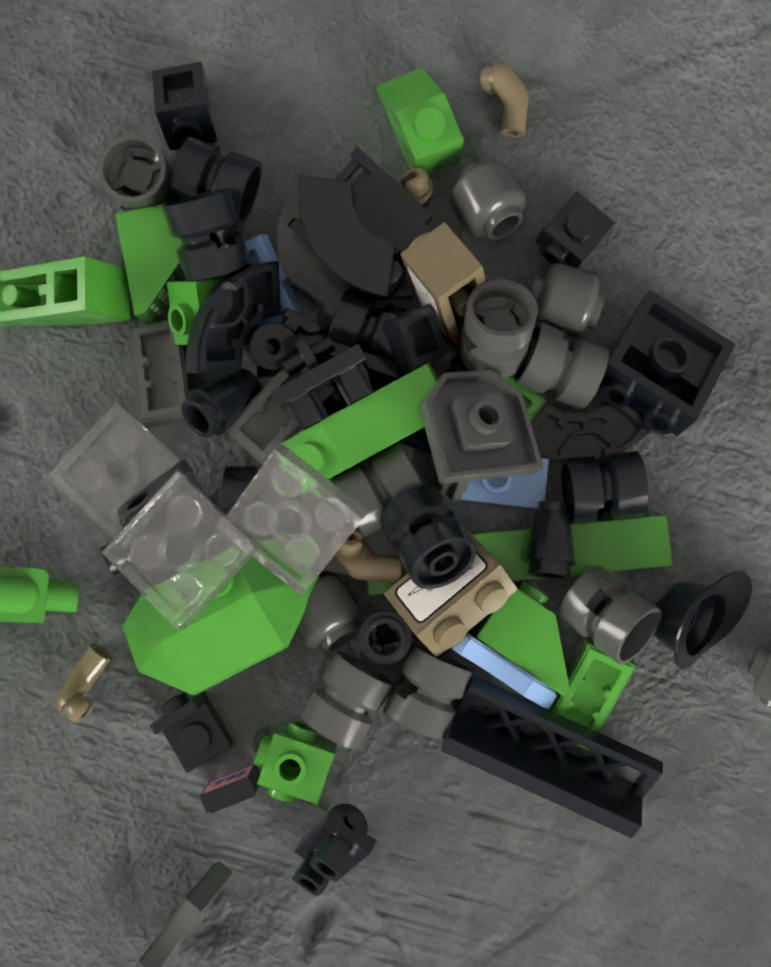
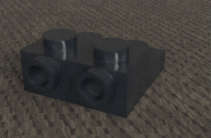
[599,290,736,436]

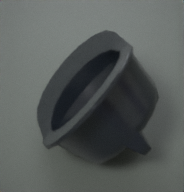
[655,571,752,670]

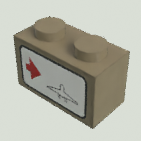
[400,222,486,346]
[384,526,518,657]

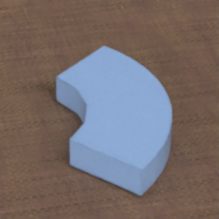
[451,632,557,710]

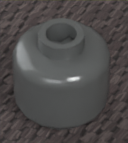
[451,161,527,240]
[530,262,606,337]
[296,575,362,653]

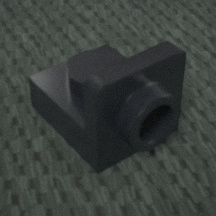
[152,62,217,151]
[535,191,615,267]
[150,691,234,773]

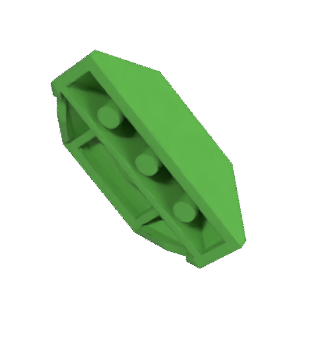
[122,532,320,695]

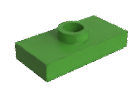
[543,638,636,751]

